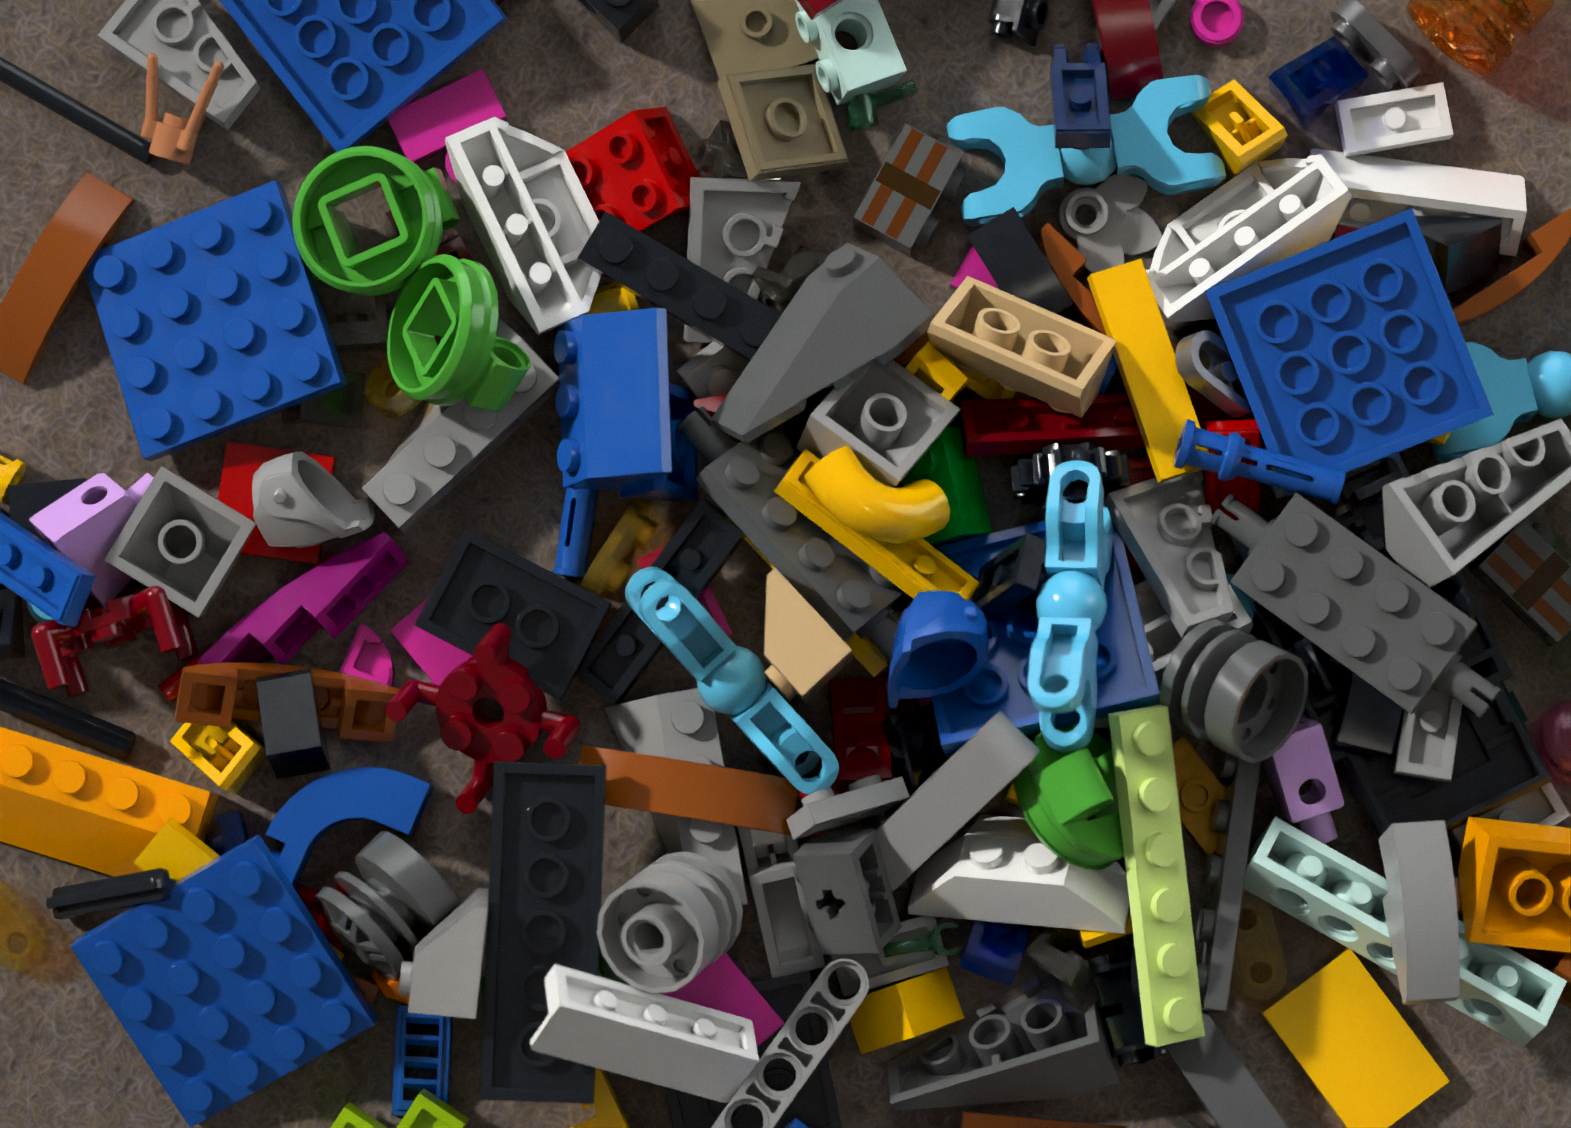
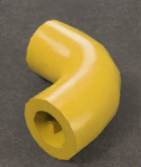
[804,446,950,544]

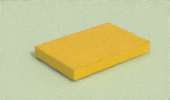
[1261,948,1450,1128]

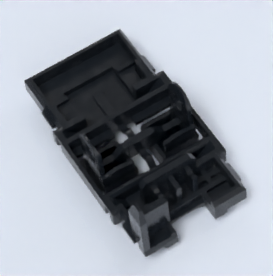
[1228,451,1554,838]

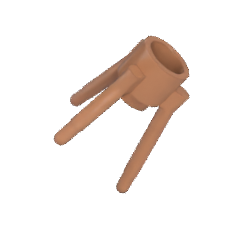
[140,53,224,165]

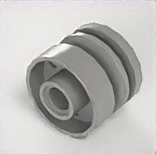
[597,851,743,994]

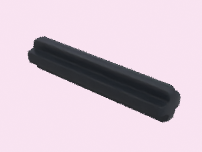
[0,678,136,759]
[46,868,176,920]

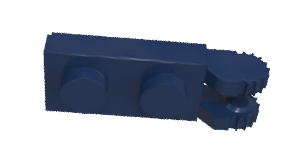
[1050,43,1111,150]

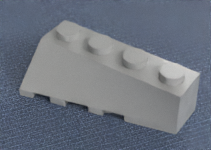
[362,317,560,534]
[1382,419,1571,588]
[604,688,749,906]

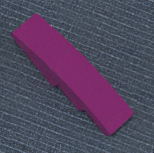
[197,532,409,664]

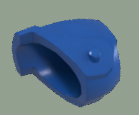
[888,591,989,708]

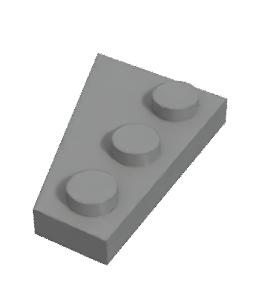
[97,0,261,131]
[684,177,801,343]
[1103,470,1234,638]

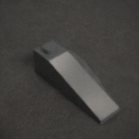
[711,243,935,444]
[887,960,1121,1111]

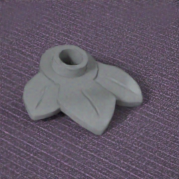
[1058,174,1162,273]

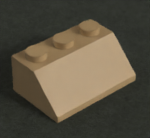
[927,276,1117,418]
[764,568,853,703]

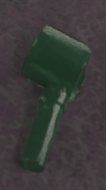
[846,80,917,131]
[883,922,962,958]

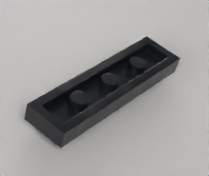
[578,211,781,362]
[576,499,746,706]

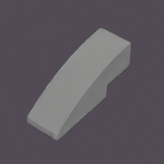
[1378,820,1460,1005]
[738,827,826,978]

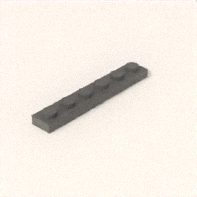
[1196,750,1261,1013]

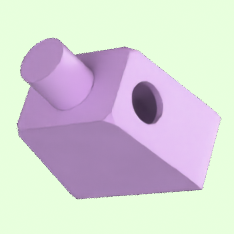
[29,473,154,607]
[1262,713,1344,844]

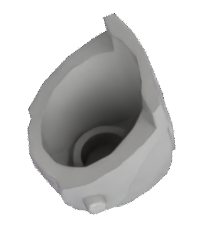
[252,451,375,548]

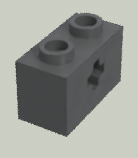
[793,828,902,955]

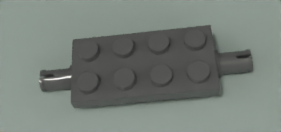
[677,406,906,663]
[1210,493,1501,718]

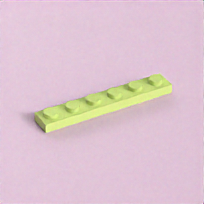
[1108,705,1205,1047]

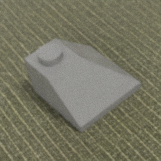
[796,358,960,486]
[104,466,256,618]
[398,887,489,1019]

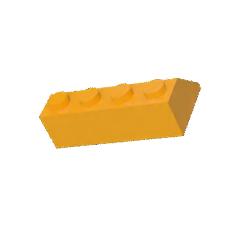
[0,727,219,877]
[1458,817,1571,953]

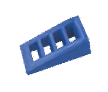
[392,1005,454,1116]

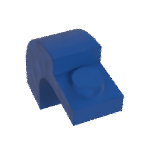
[265,767,434,889]

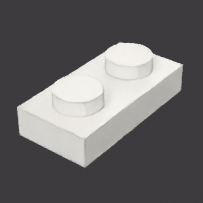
[1334,82,1454,157]

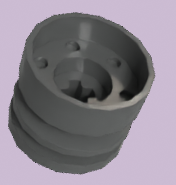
[1159,619,1309,763]
[314,831,460,980]

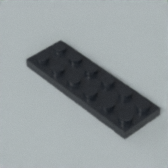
[480,761,607,1104]

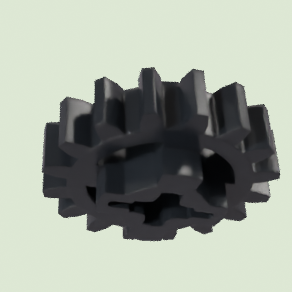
[1010,442,1130,511]

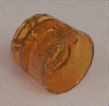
[1406,0,1554,78]

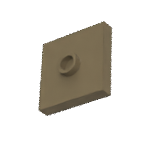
[690,0,819,80]
[717,64,849,182]

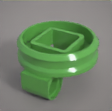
[292,146,461,296]
[387,254,531,411]
[1014,724,1177,870]

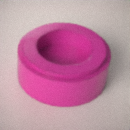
[1189,0,1244,47]

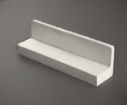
[1309,148,1527,256]
[530,964,759,1103]

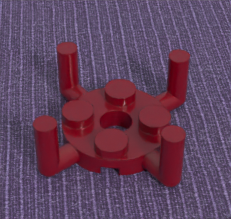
[31,586,199,698]
[385,623,581,814]

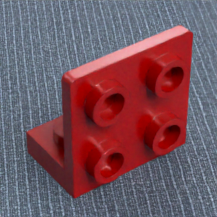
[566,107,699,232]

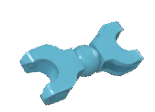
[946,75,1226,227]
[1432,342,1571,463]
[1028,460,1114,752]
[625,567,839,795]

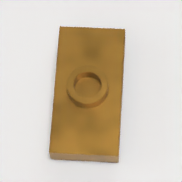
[1172,736,1225,857]

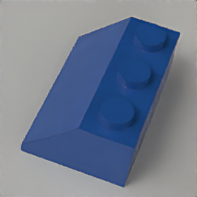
[554,308,672,491]

